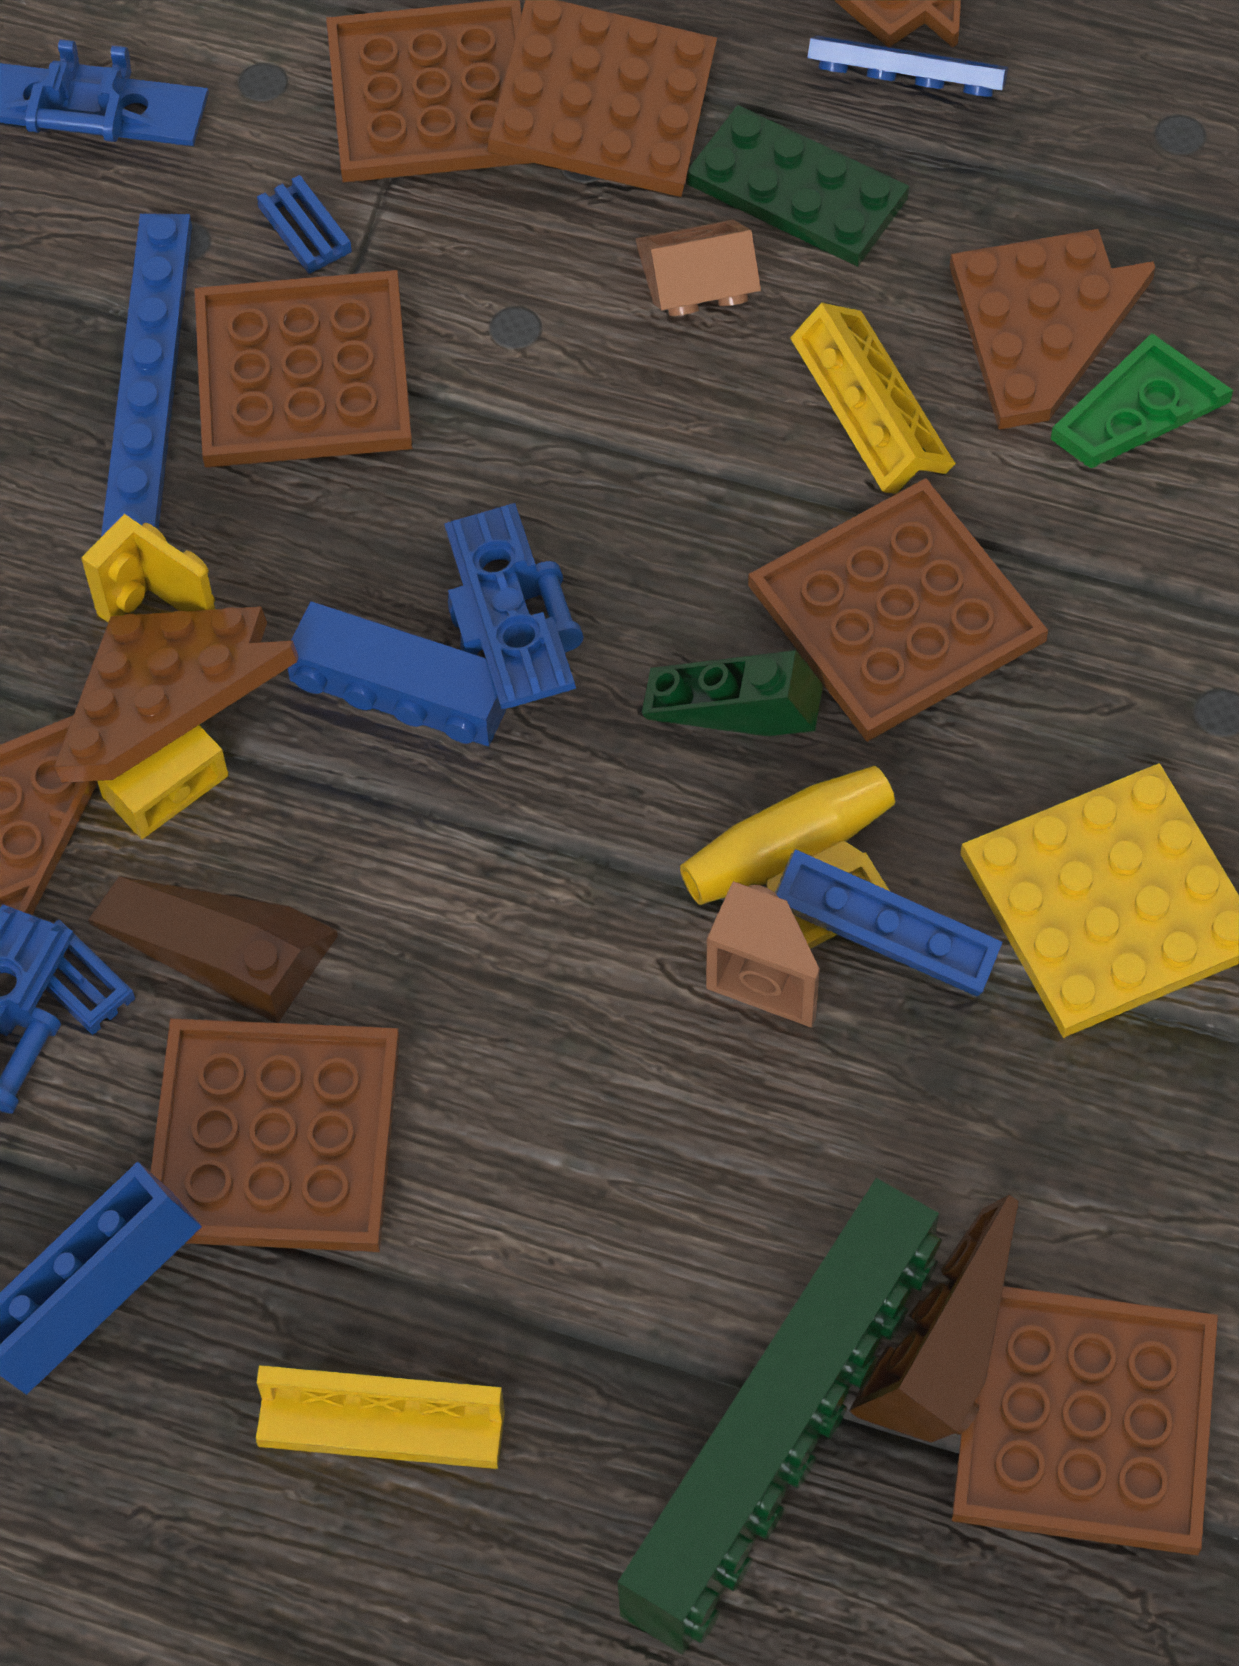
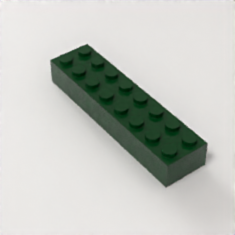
[618,1178,942,1655]

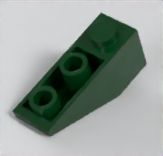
[641,650,823,736]

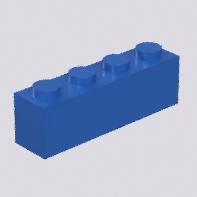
[287,601,507,747]
[0,1161,202,1395]

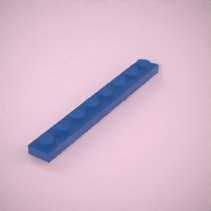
[101,214,192,537]

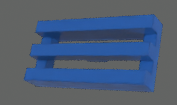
[257,175,352,274]
[46,919,135,1035]

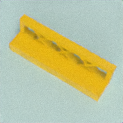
[790,302,956,494]
[256,1365,505,1469]

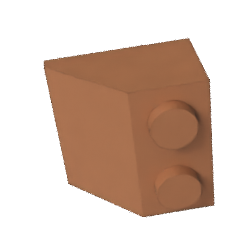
[636,219,761,316]
[706,881,820,1028]

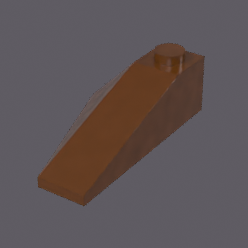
[88,876,338,1023]
[848,1194,1019,1443]

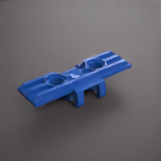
[0,39,209,146]
[444,503,584,709]
[0,904,74,1114]

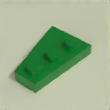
[1051,333,1233,468]

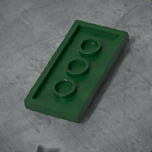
[686,105,909,267]

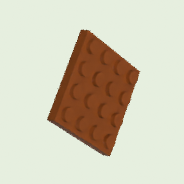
[326,0,532,183]
[487,0,717,197]
[195,270,413,468]
[748,478,1048,742]
[150,1018,400,1252]
[952,1286,1218,1556]

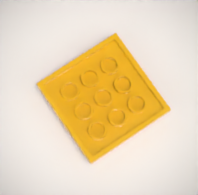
[960,763,1239,1038]

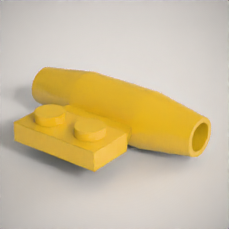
[680,766,895,949]

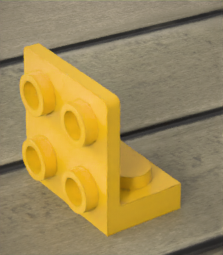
[81,514,215,622]

